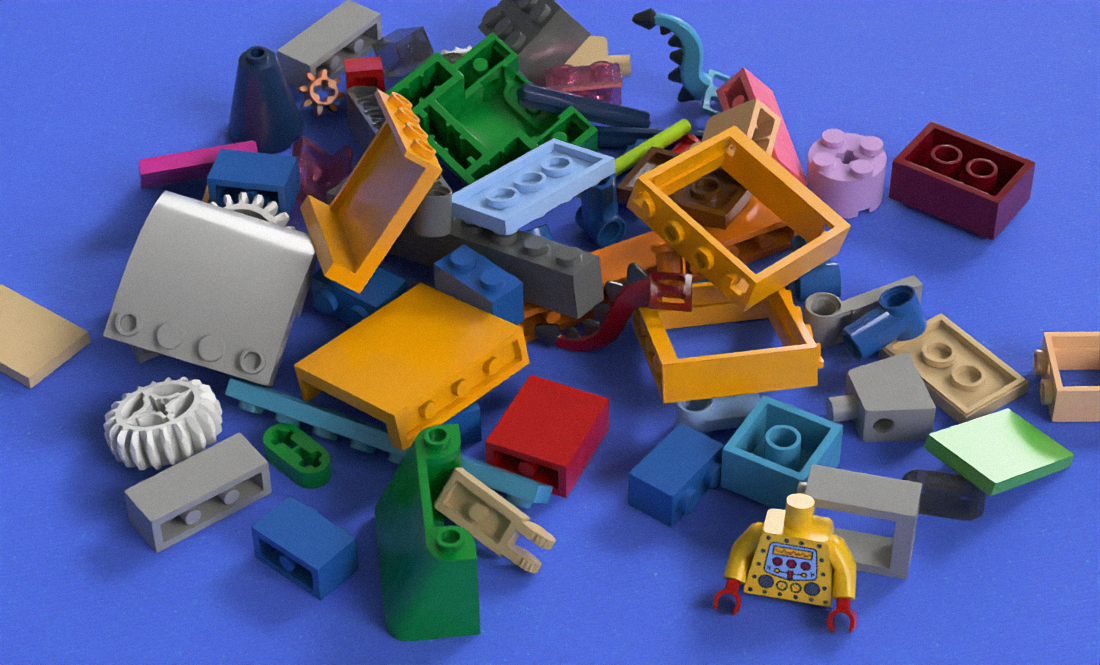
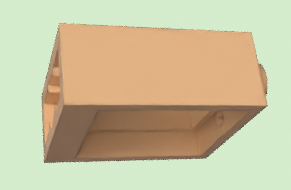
[1033,332,1100,422]

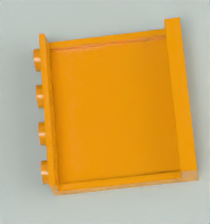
[300,89,443,294]
[294,282,530,451]

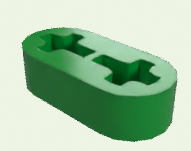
[263,423,332,489]

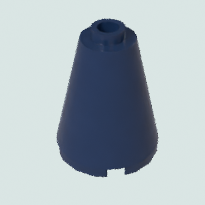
[228,46,303,154]

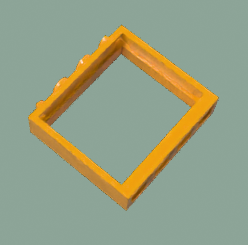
[626,125,851,312]
[632,278,824,404]

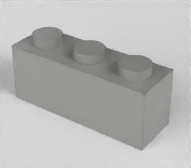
[277,0,383,93]
[124,432,272,553]

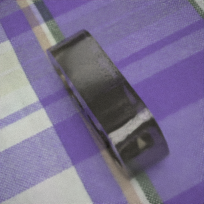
[902,470,986,521]

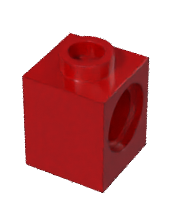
[344,56,385,93]

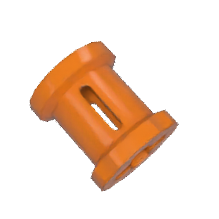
[651,242,686,286]

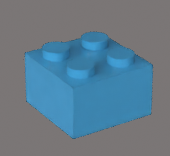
[720,395,843,510]

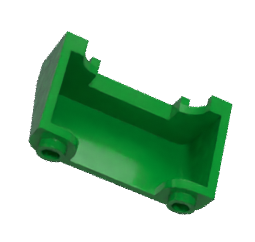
[374,423,481,641]

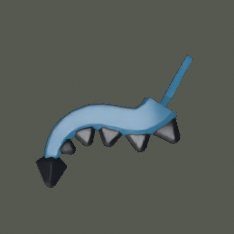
[632,8,732,116]

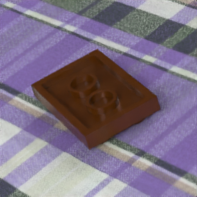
[617,146,753,230]

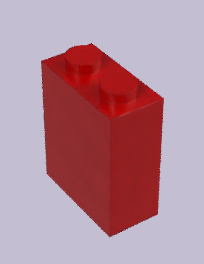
[485,374,609,498]

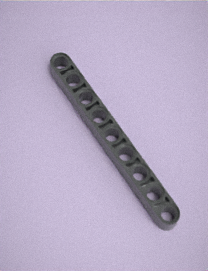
[347,86,452,237]

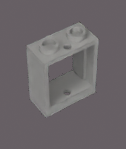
[796,464,922,580]

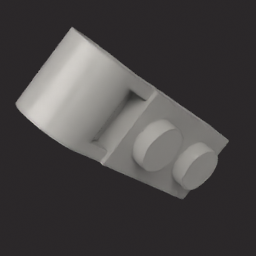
[803,275,923,348]

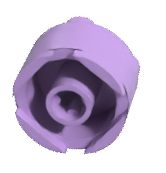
[806,129,887,218]

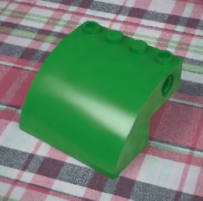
[385,32,598,186]

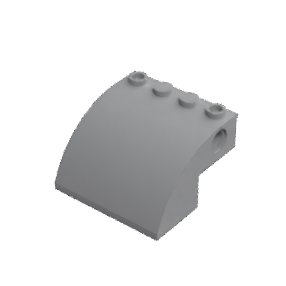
[103,190,318,388]

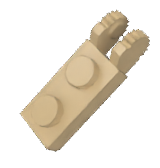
[433,468,556,574]

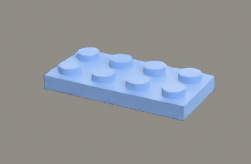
[452,138,615,236]

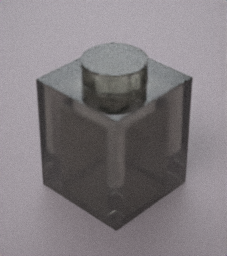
[371,27,434,78]

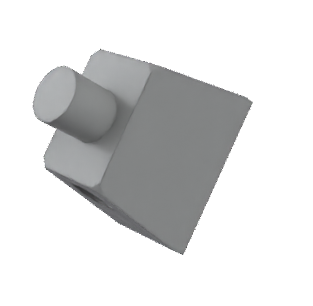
[826,352,936,442]

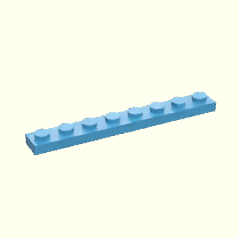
[225,378,553,509]

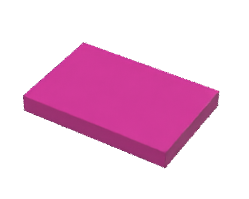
[138,140,258,189]

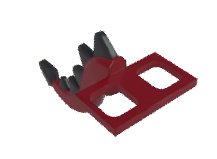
[534,262,692,352]

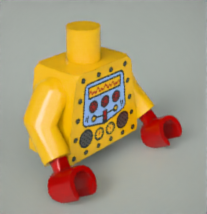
[713,494,858,633]

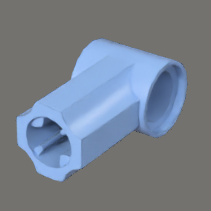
[674,393,760,437]

